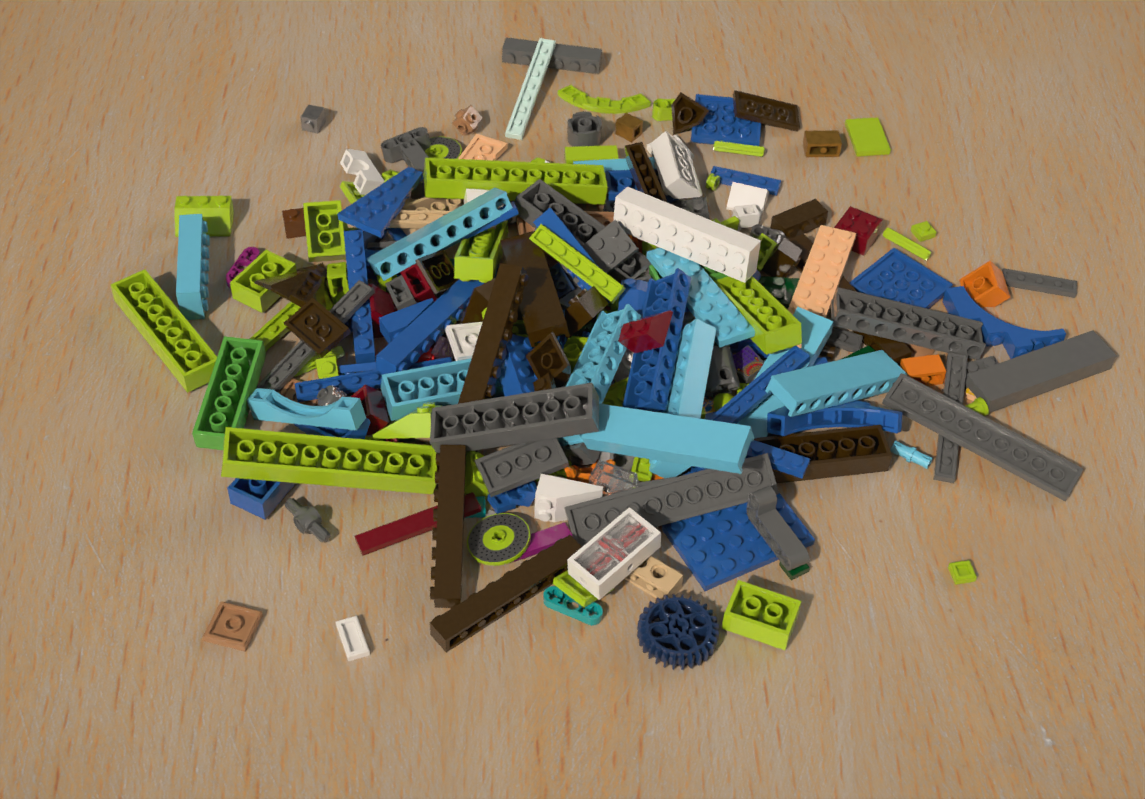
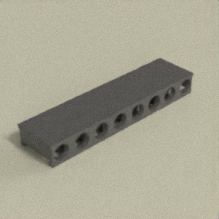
[831,287,986,360]
[965,330,1117,413]

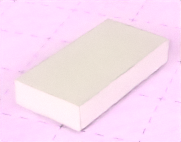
[336,616,370,662]

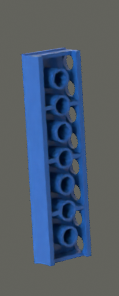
[622,268,691,412]

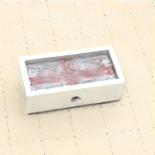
[567,507,661,600]

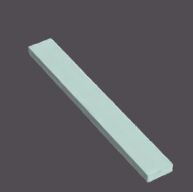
[505,38,556,140]

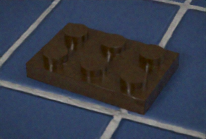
[284,298,351,358]

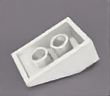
[534,474,603,522]

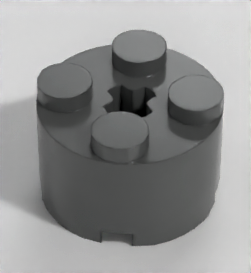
[567,112,602,147]

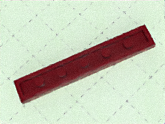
[354,492,482,556]

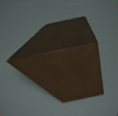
[671,92,709,135]

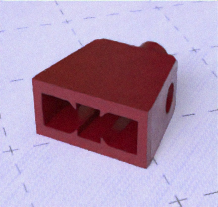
[401,263,437,303]

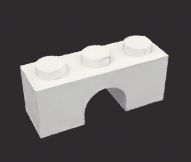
[340,149,384,195]

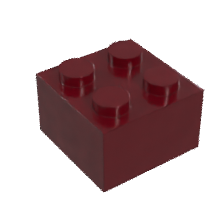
[834,206,883,256]

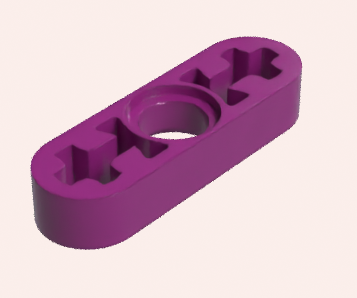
[225,247,260,288]

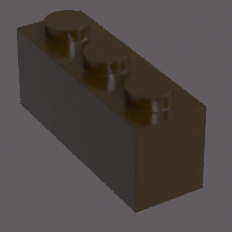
[770,199,828,240]

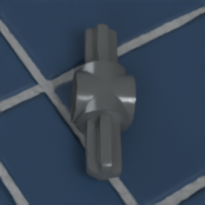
[285,498,331,543]

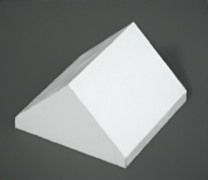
[727,182,769,215]

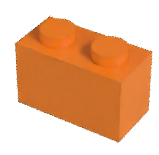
[900,354,946,386]

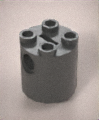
[704,341,740,397]

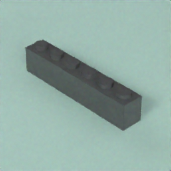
[502,37,602,74]

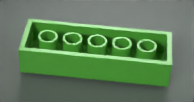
[192,336,266,450]

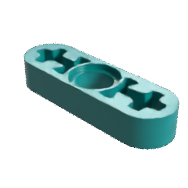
[543,586,603,625]

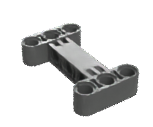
[381,127,431,200]

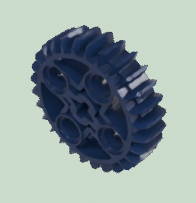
[637,593,719,671]

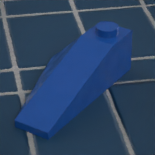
[618,279,689,318]

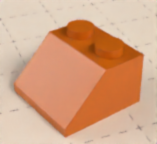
[959,261,1011,307]

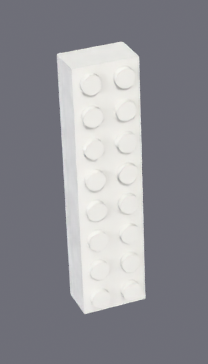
[613,187,761,283]

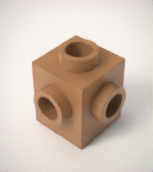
[452,105,482,136]

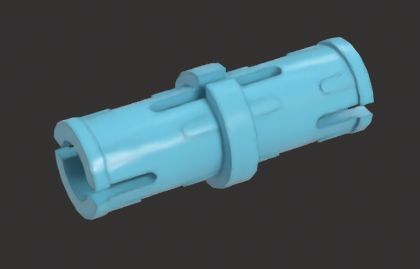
[890,440,933,469]

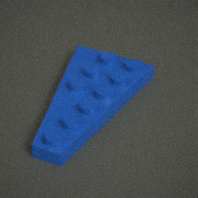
[338,167,423,238]

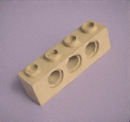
[624,556,683,600]

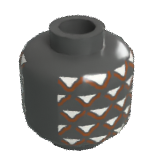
[317,385,347,406]

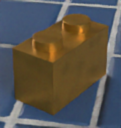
[803,130,842,157]

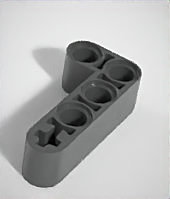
[746,486,809,570]

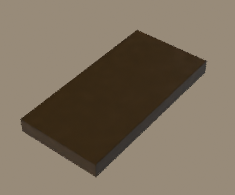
[732,90,800,132]

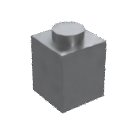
[301,104,326,134]

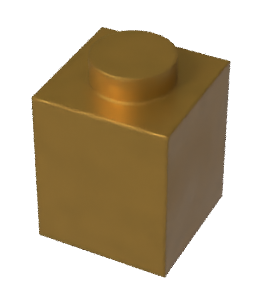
[615,113,643,143]

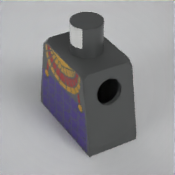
[733,346,764,384]

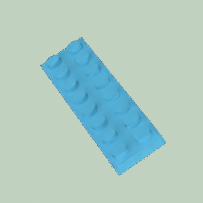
[646,248,755,347]

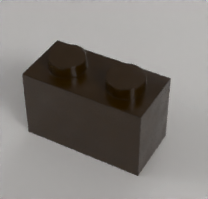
[761,237,802,277]

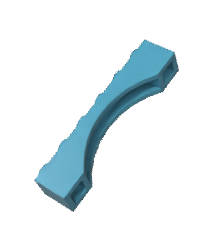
[247,388,366,430]

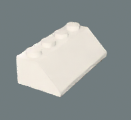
[650,131,702,199]

